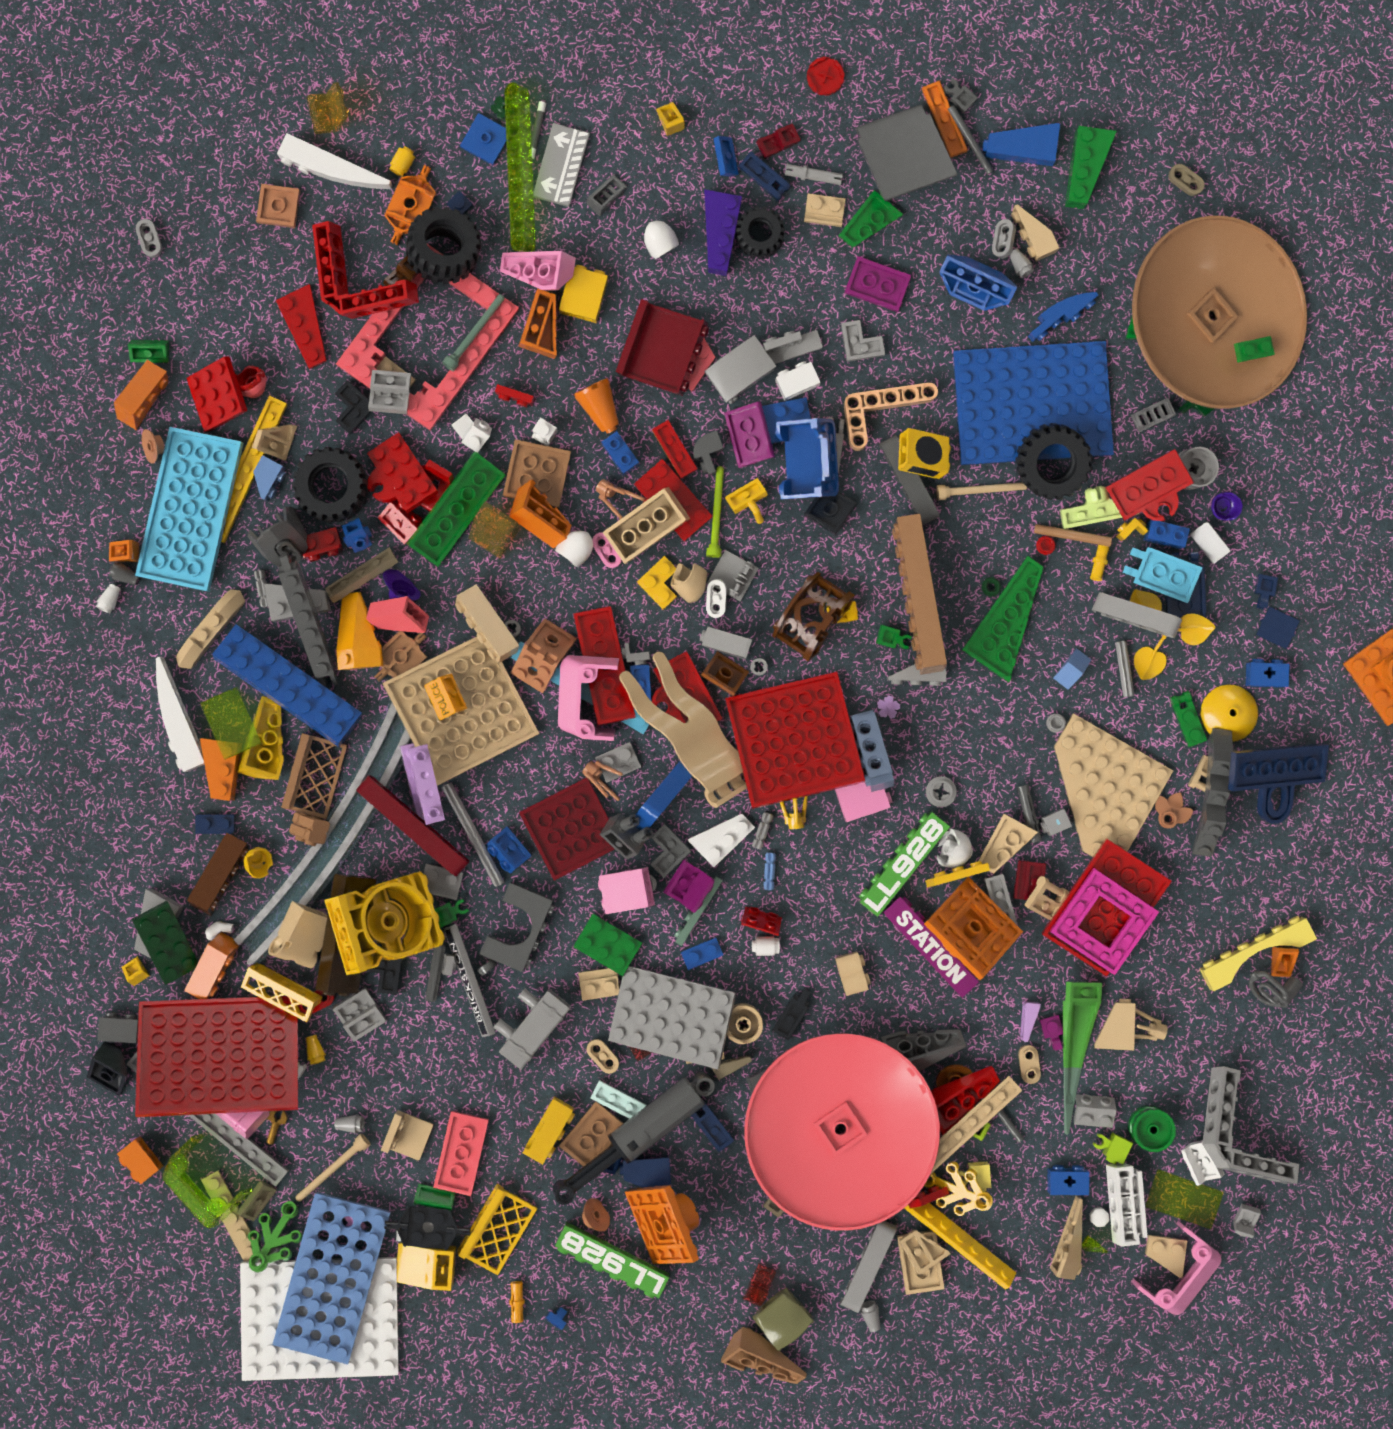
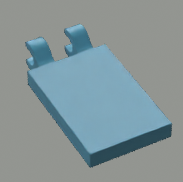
[1122,547,1203,603]

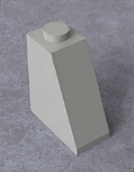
[699,627,752,660]

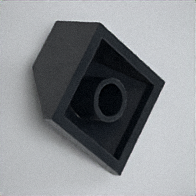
[86,1041,128,1096]

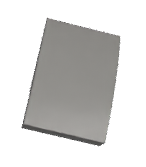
[704,335,776,403]

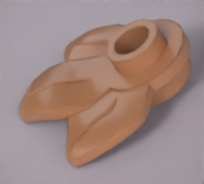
[1155,793,1193,829]

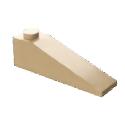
[1050,1195,1083,1280]

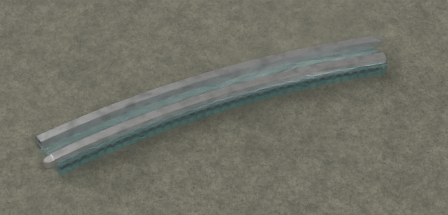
[232,699,413,965]

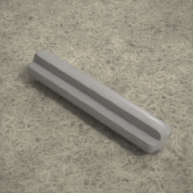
[1115,641,1134,697]

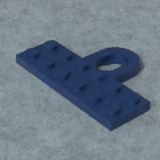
[1228,743,1329,824]

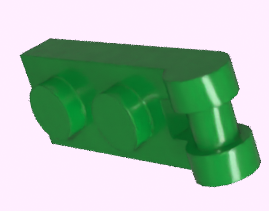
[1169,691,1207,747]

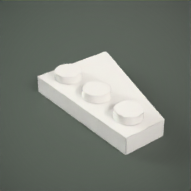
[687,814,755,867]

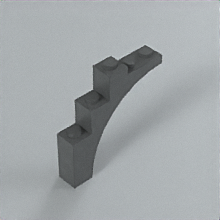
[1192,728,1233,857]

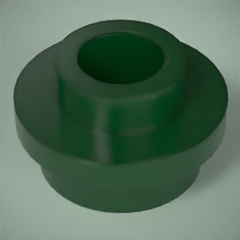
[981,577,1001,597]

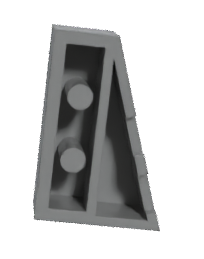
[264,583,332,623]

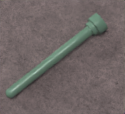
[442,294,505,372]

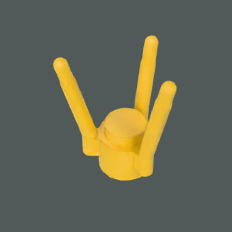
[780,796,807,829]

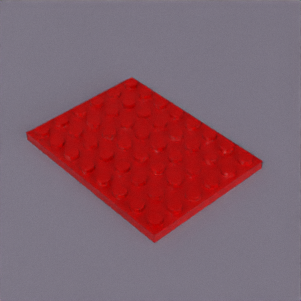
[135,996,298,1117]

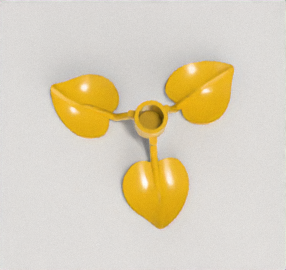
[1130,589,1215,680]

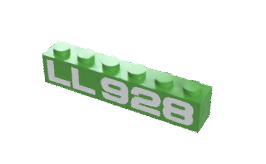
[858,812,950,917]
[555,1222,670,1298]

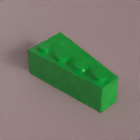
[1065,126,1117,209]

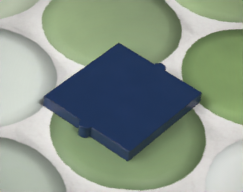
[1256,606,1300,649]

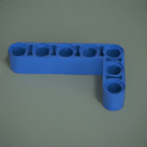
[635,761,692,831]

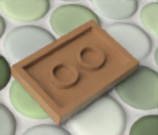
[559,1101,623,1167]

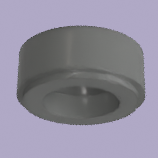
[477,959,496,976]

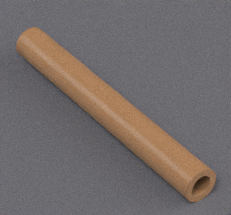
[1034,524,1112,547]

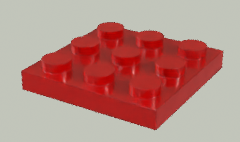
[186,356,248,432]

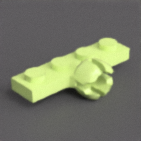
[1060,486,1139,529]

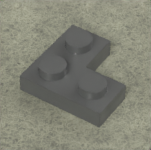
[650,824,691,878]

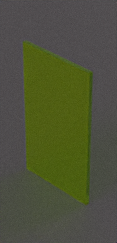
[200,687,261,760]
[1145,1169,1224,1229]

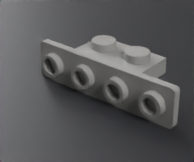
[763,330,823,364]

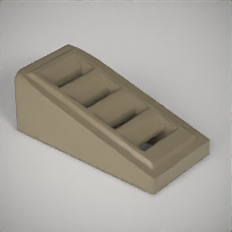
[712,1055,752,1080]

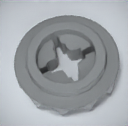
[926,776,956,807]

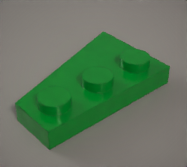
[838,190,903,248]

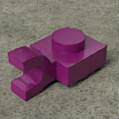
[1039,1015,1063,1051]

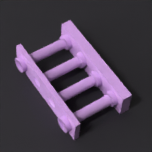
[400,743,445,825]

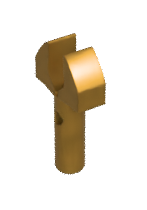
[266,1110,288,1145]

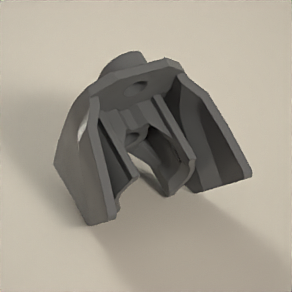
[247,506,308,566]

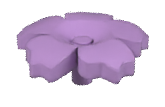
[877,695,900,719]

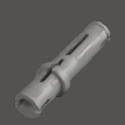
[784,163,843,186]

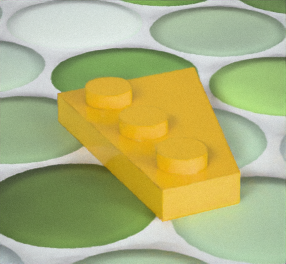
[925,861,990,888]

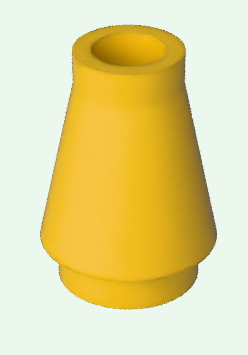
[305,1035,326,1065]

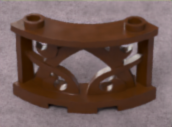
[772,571,855,662]

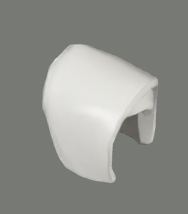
[644,220,679,259]
[555,531,593,568]

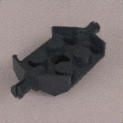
[384,1206,471,1251]

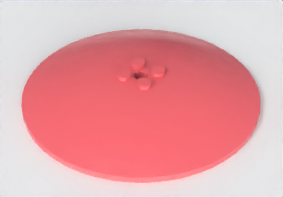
[744,1033,940,1230]

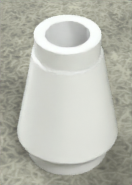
[96,584,120,614]

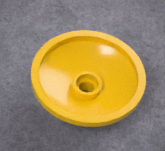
[1200,685,1258,742]

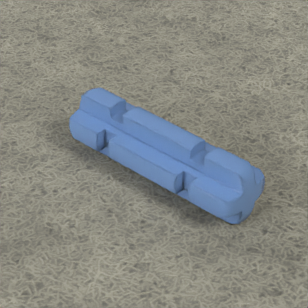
[764,853,776,890]

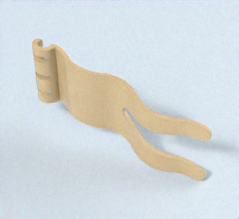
[619,652,747,808]

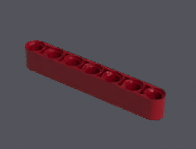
[356,775,470,877]

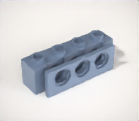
[850,710,894,792]

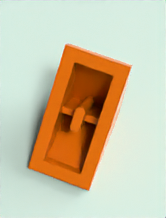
[109,540,139,562]
[1271,946,1299,977]

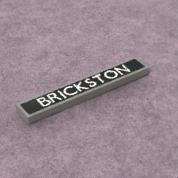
[443,924,495,1037]

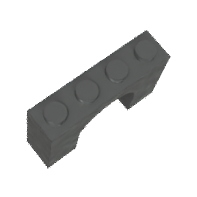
[480,882,555,972]

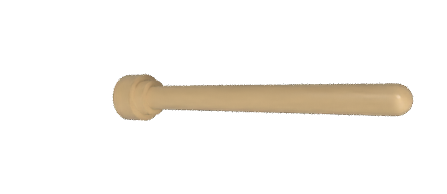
[936,482,1027,500]
[296,1134,371,1202]

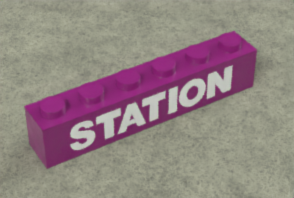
[882,896,979,998]

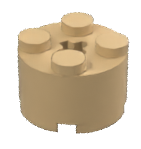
[727,1003,763,1044]

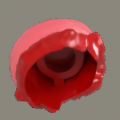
[235,365,267,398]

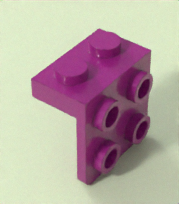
[663,860,715,913]

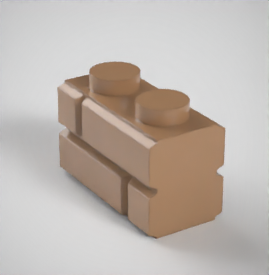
[289,811,330,846]

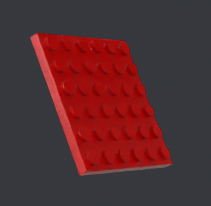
[725,672,865,809]

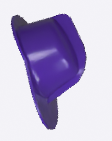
[383,569,421,601]

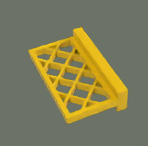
[457,1184,537,1275]

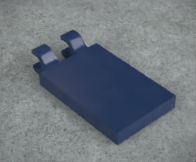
[1166,552,1206,618]

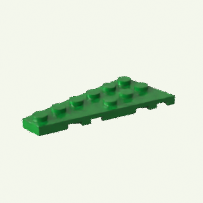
[962,556,1043,683]

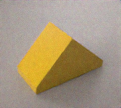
[656,102,684,136]

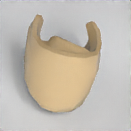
[671,563,707,603]

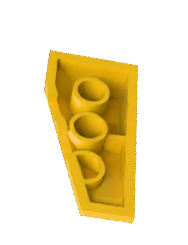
[237,696,284,780]

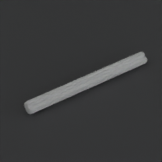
[442,783,504,887]

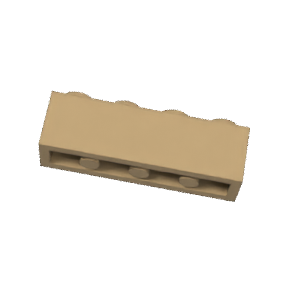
[455,584,519,663]

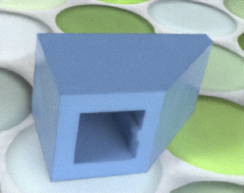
[253,455,286,502]

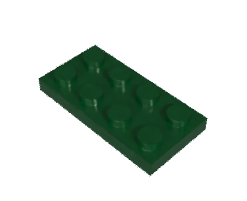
[131,901,198,985]

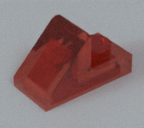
[743,1263,776,1307]

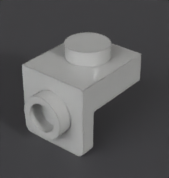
[622,643,650,665]
[1233,1203,1261,1238]

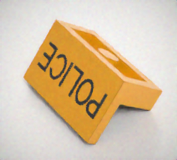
[424,673,467,720]

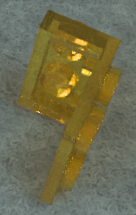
[306,82,348,134]

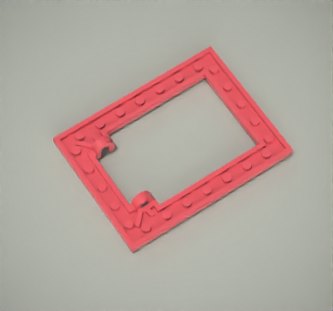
[336,243,519,431]

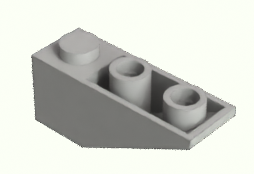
[887,659,947,686]

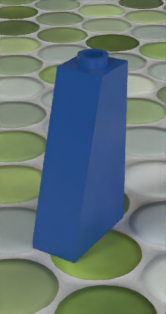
[982,123,1060,166]

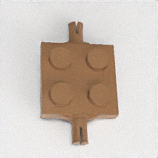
[374,631,428,682]

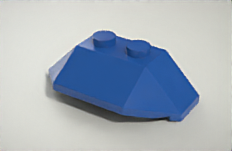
[939,254,1017,311]

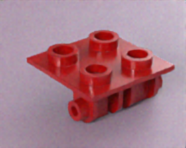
[741,906,782,936]

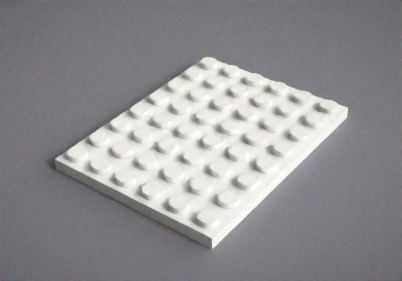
[240,1257,399,1381]

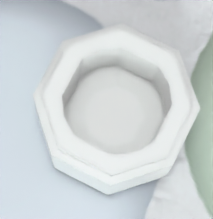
[1089,1207,1109,1227]

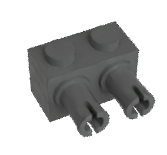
[600,813,653,860]

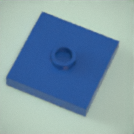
[460,113,512,166]

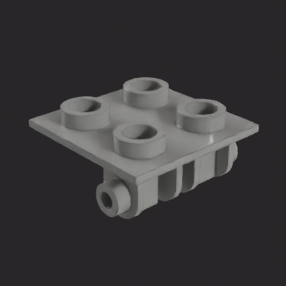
[707,550,759,601]

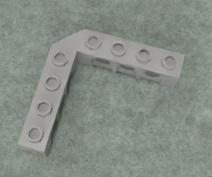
[1202,1066,1299,1184]

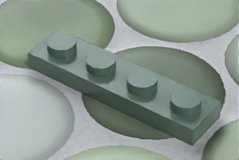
[674,876,723,946]

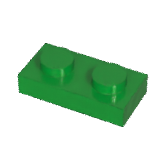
[1234,336,1275,363]

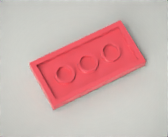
[433,1111,489,1196]

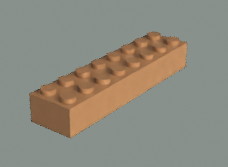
[892,514,947,675]

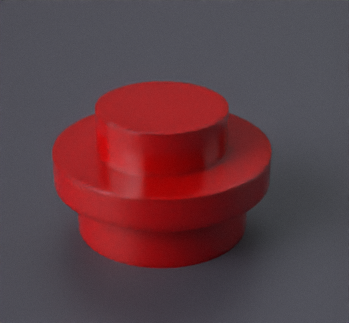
[1036,536,1056,555]

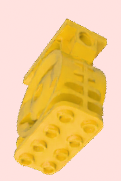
[325,872,445,975]

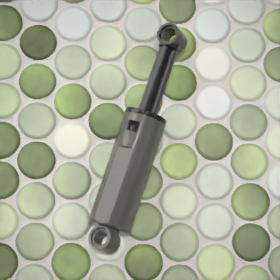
[552,1072,715,1205]

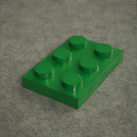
[573,914,642,976]

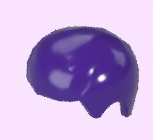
[1211,492,1243,521]

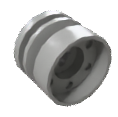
[1179,447,1219,490]

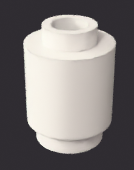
[752,936,780,956]

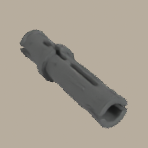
[1017,784,1042,843]

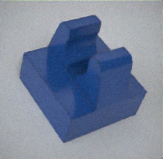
[545,1307,567,1330]

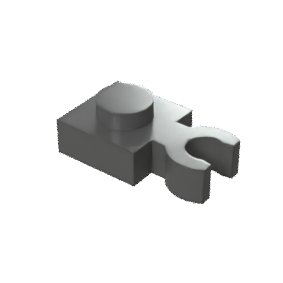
[943,78,978,113]

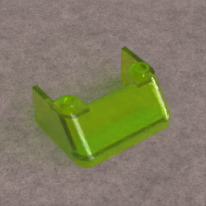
[162,1134,253,1228]

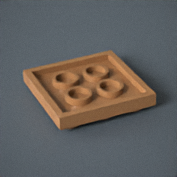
[503,439,571,508]

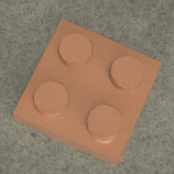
[256,184,300,228]

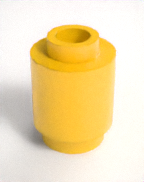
[389,146,415,177]

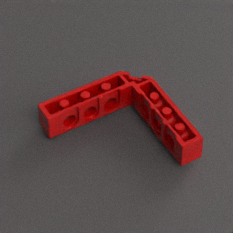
[312,221,419,319]

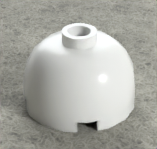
[937,829,973,868]

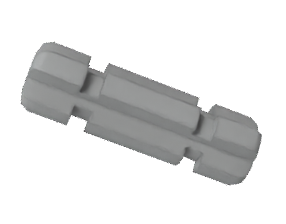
[254,570,268,608]
[752,812,773,849]

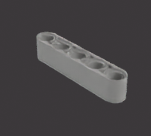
[1092,592,1182,638]
[840,1221,897,1313]

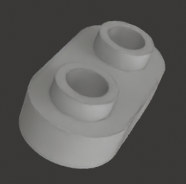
[136,219,162,258]
[992,219,1016,259]

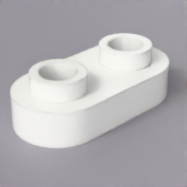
[706,579,727,618]

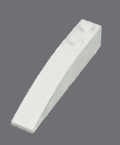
[277,133,393,189]
[156,657,204,772]

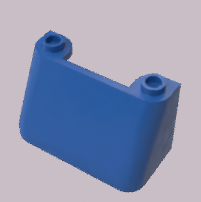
[775,418,839,499]

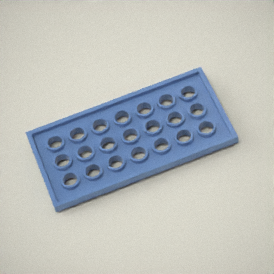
[272,1192,391,1365]

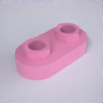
[592,533,622,568]

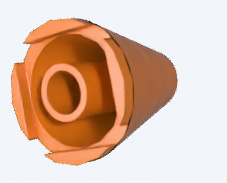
[574,378,619,434]

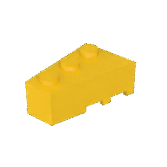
[523,1096,575,1165]

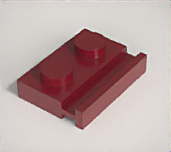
[1013,860,1046,900]

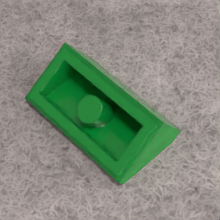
[128,340,169,363]

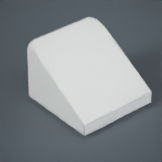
[452,414,473,439]

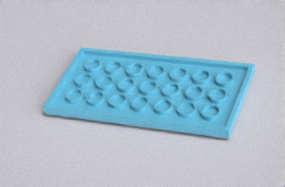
[135,427,244,592]

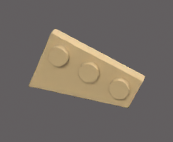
[979,814,1039,874]

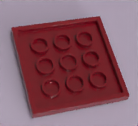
[519,777,614,881]

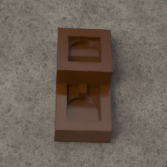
[383,256,418,286]

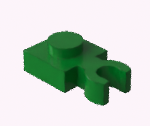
[876,625,912,649]
[434,899,469,928]

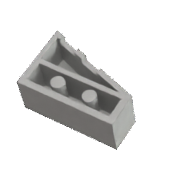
[134,888,184,958]

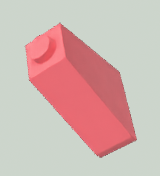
[366,596,429,633]

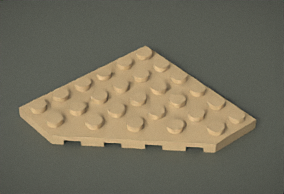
[1054,713,1173,857]

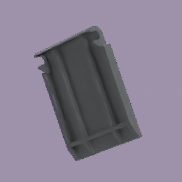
[856,104,958,201]

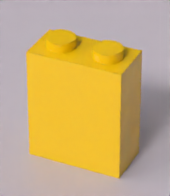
[559,265,608,323]

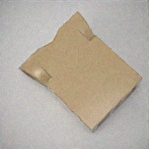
[268,901,328,969]

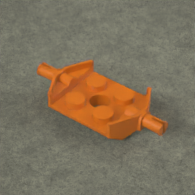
[384,165,437,245]

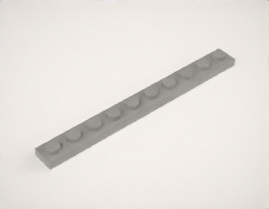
[126,1052,289,1187]

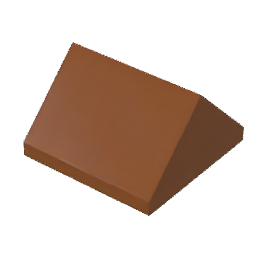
[701,651,749,696]

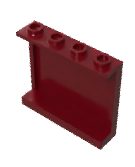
[615,299,709,396]

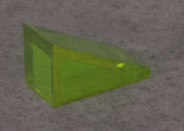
[1082,1235,1108,1253]

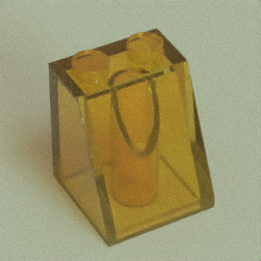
[468,501,521,559]

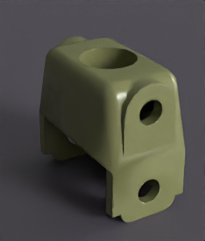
[752,1287,814,1351]

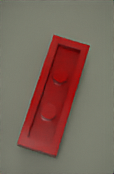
[652,420,697,479]

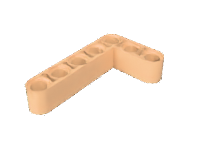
[844,383,938,451]

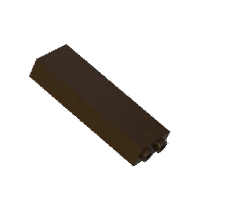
[316,874,377,996]

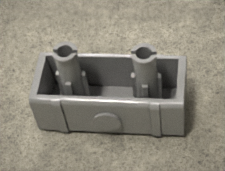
[493,988,572,1070]

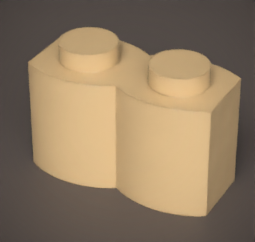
[835,951,871,996]

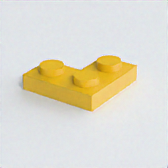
[637,556,677,610]

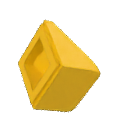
[121,957,150,986]

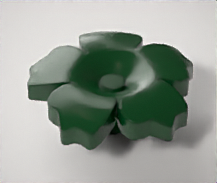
[491,96,513,120]

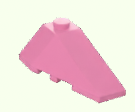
[500,251,576,290]

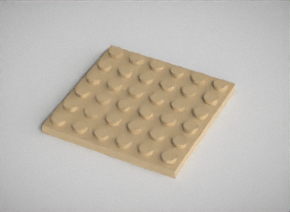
[383,637,539,786]

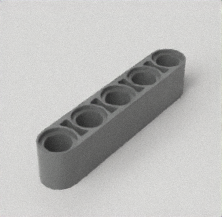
[879,435,940,526]

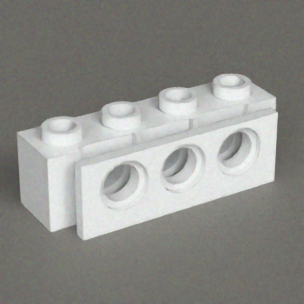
[1106,1163,1147,1247]

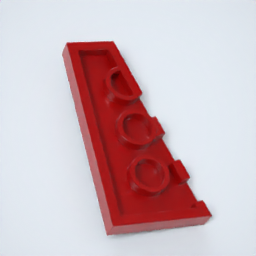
[275,284,327,369]

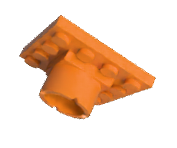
[1342,628,1393,726]
[924,876,1023,980]
[625,1185,699,1264]

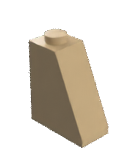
[1094,999,1136,1051]

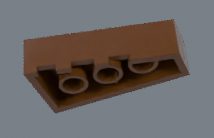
[187,832,249,916]

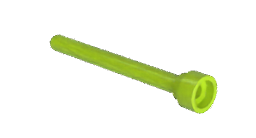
[706,466,724,558]

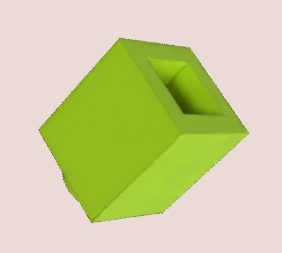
[1093,1132,1133,1165]

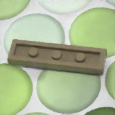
[325,547,398,603]

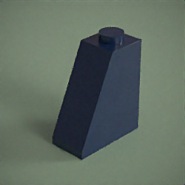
[619,1155,671,1188]

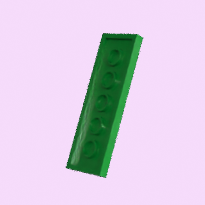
[406,451,505,567]

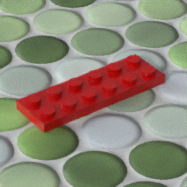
[573,606,636,726]

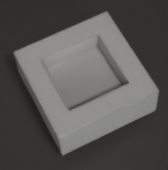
[441,954,457,976]

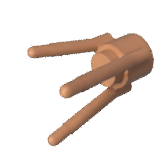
[596,479,645,519]
[582,760,623,801]

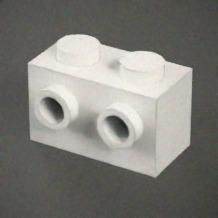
[775,361,821,401]

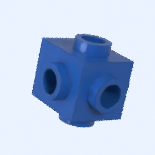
[342,518,372,553]

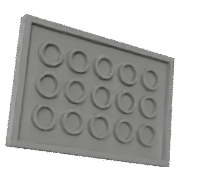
[608,966,736,1069]

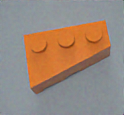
[114,360,169,430]
[509,479,572,548]
[200,738,242,801]

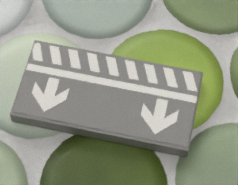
[532,123,590,207]

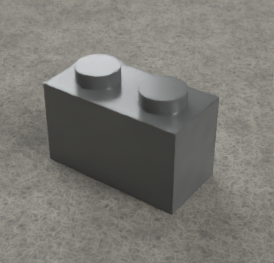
[97,1012,138,1043]

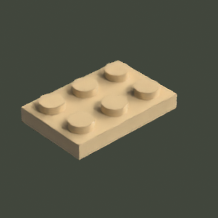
[897,1230,944,1295]

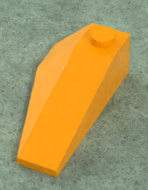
[336,592,383,670]

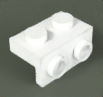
[1181,1140,1225,1186]

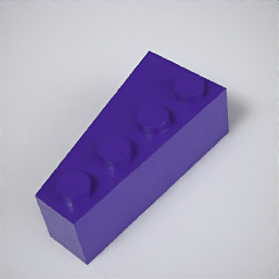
[704,189,742,276]

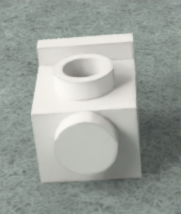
[532,417,558,446]

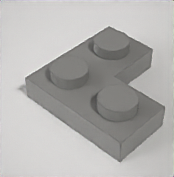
[841,320,885,362]

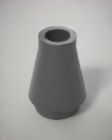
[109,562,139,586]

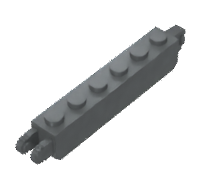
[278,552,338,687]

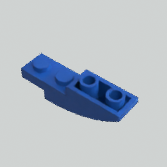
[1028,292,1098,342]

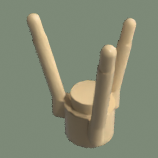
[1135,1008,1168,1041]

